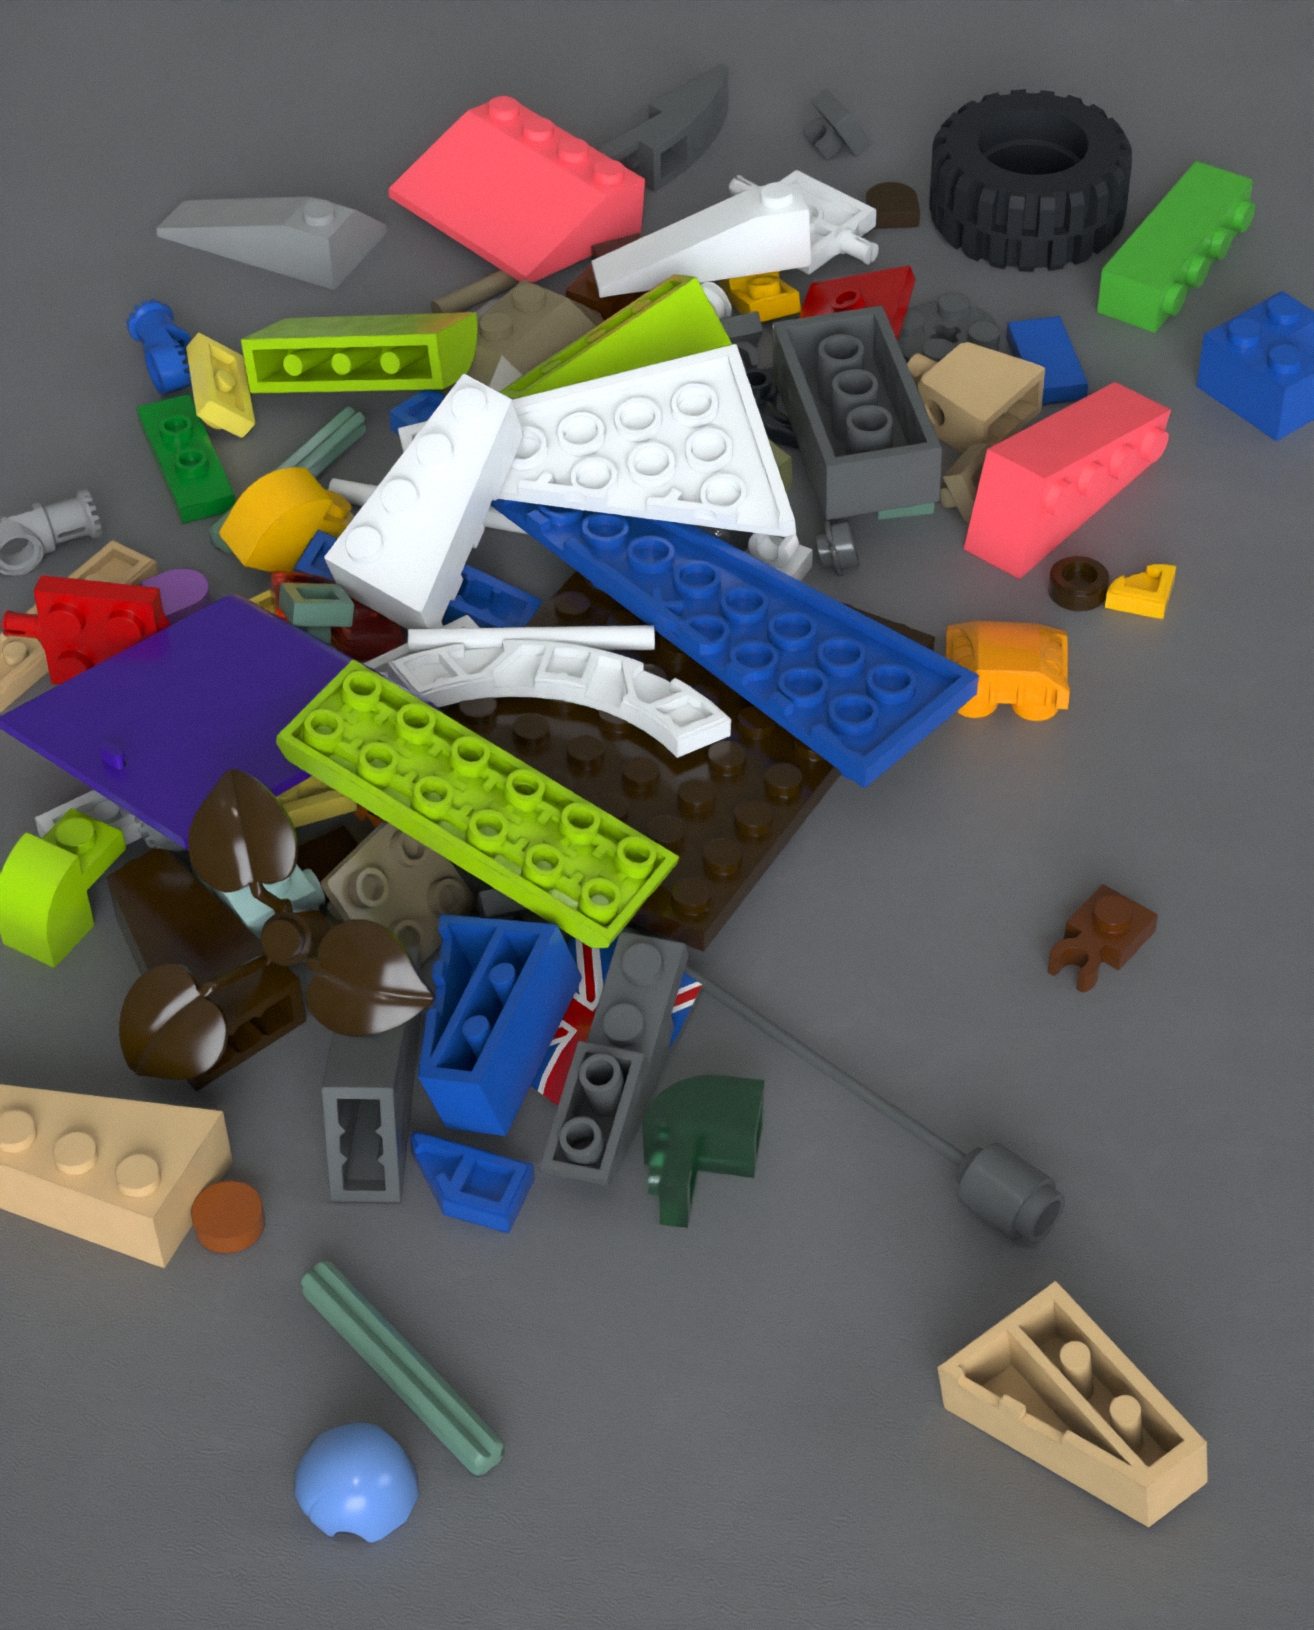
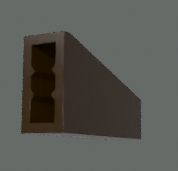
[107,847,306,1091]

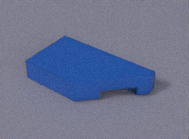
[410,1131,535,1234]

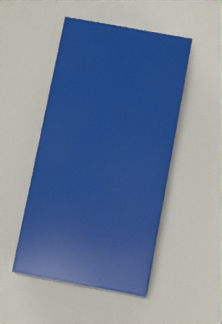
[1006,316,1088,404]

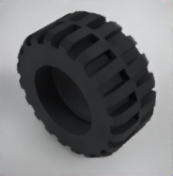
[929,89,1132,272]

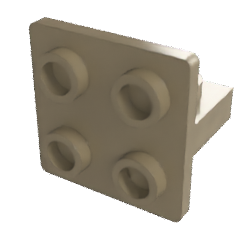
[321,820,477,964]

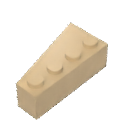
[0,1084,233,1269]

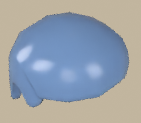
[294,1422,419,1542]

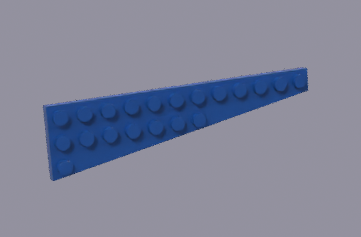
[390,390,979,789]

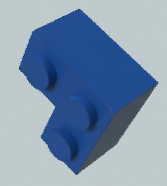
[1196,291,1314,441]

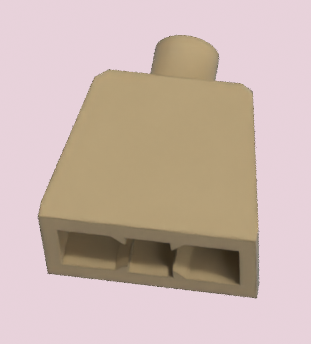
[907,342,1045,454]

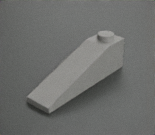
[156,196,387,290]

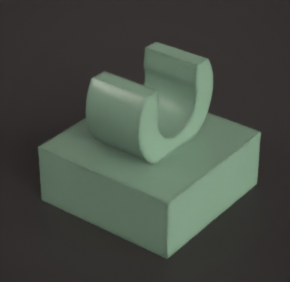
[279,583,354,645]

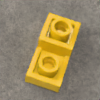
[717,271,801,322]

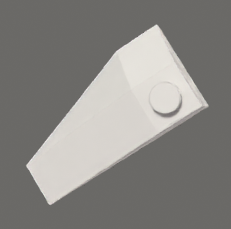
[592,182,812,298]

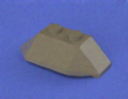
[436,279,604,396]

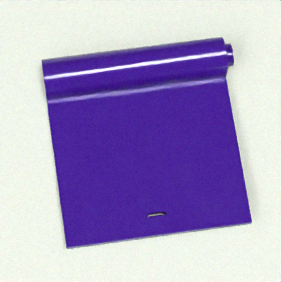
[0,594,439,849]

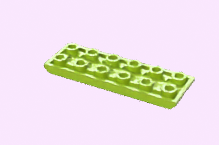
[276,659,679,948]

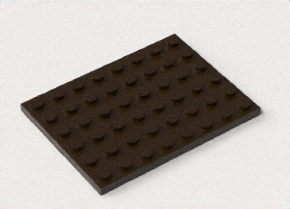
[367,571,935,952]

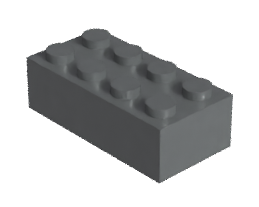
[773,305,942,520]

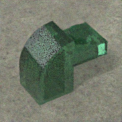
[642,1075,764,1228]

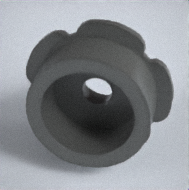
[815,520,859,576]

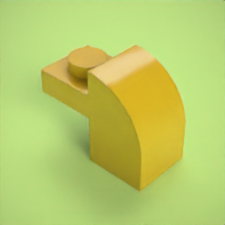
[218,467,354,576]

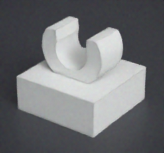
[745,533,813,582]

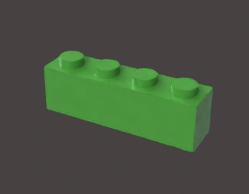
[1097,161,1255,333]

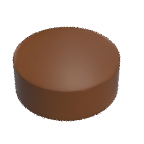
[191,1181,265,1253]

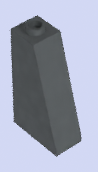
[321,946,421,1203]

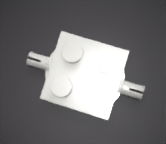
[728,170,879,275]

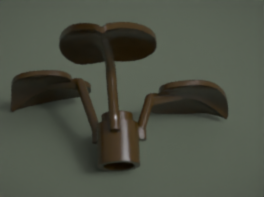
[119,768,435,1080]

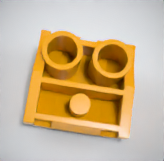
[945,620,1070,721]

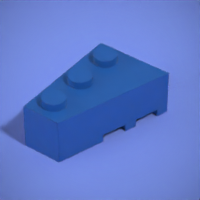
[418,914,582,1136]

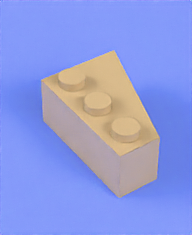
[937,1281,1208,1528]

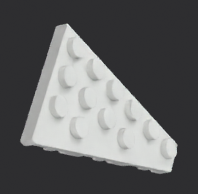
[398,344,796,537]

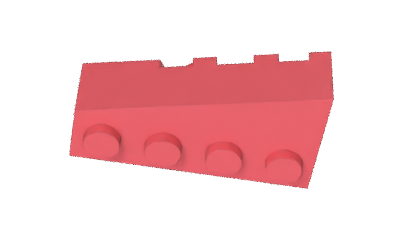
[963,382,1171,580]

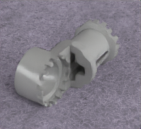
[0,488,102,576]

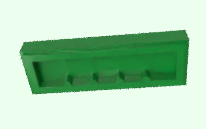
[136,394,236,524]

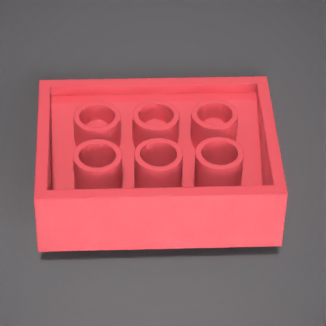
[389,95,645,283]

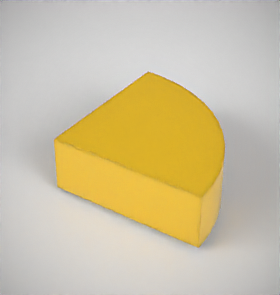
[1105,564,1177,619]

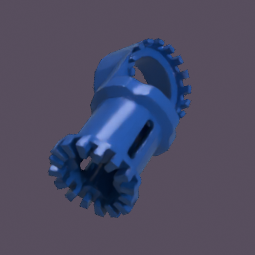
[126,299,191,395]

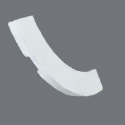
[387,639,731,758]

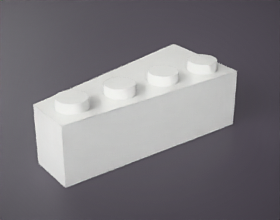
[324,373,524,629]

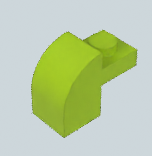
[0,808,126,968]

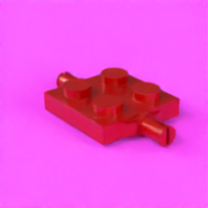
[2,575,171,684]

